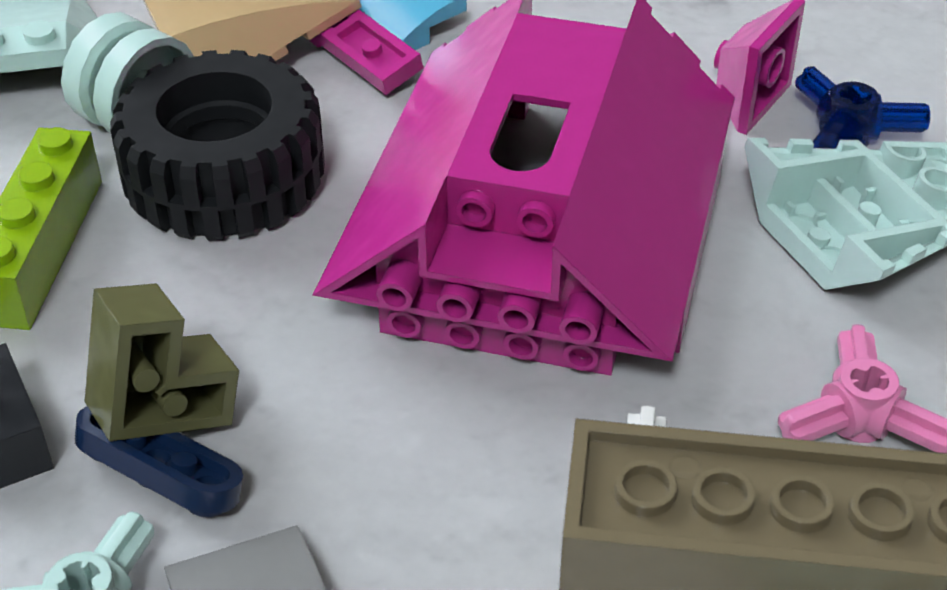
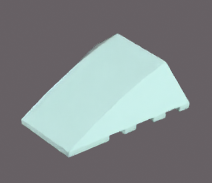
[744,137,947,290]

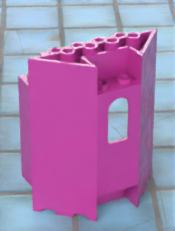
[312,0,735,376]

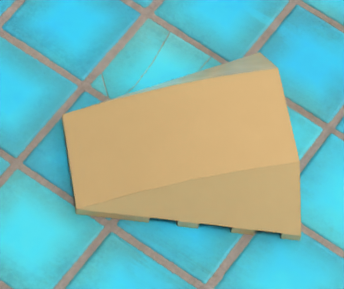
[143,0,361,61]

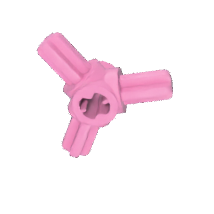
[778,324,947,453]

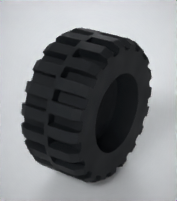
[110,50,325,241]

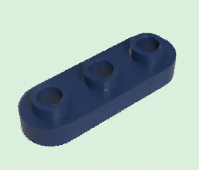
[75,406,243,517]

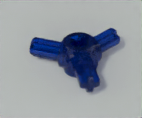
[795,66,931,149]

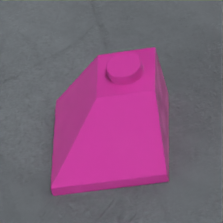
[714,0,805,135]

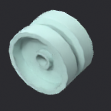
[61,12,194,133]

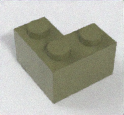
[84,283,239,442]

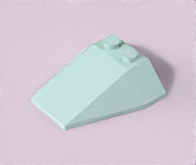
[0,0,97,73]

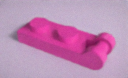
[310,9,424,95]

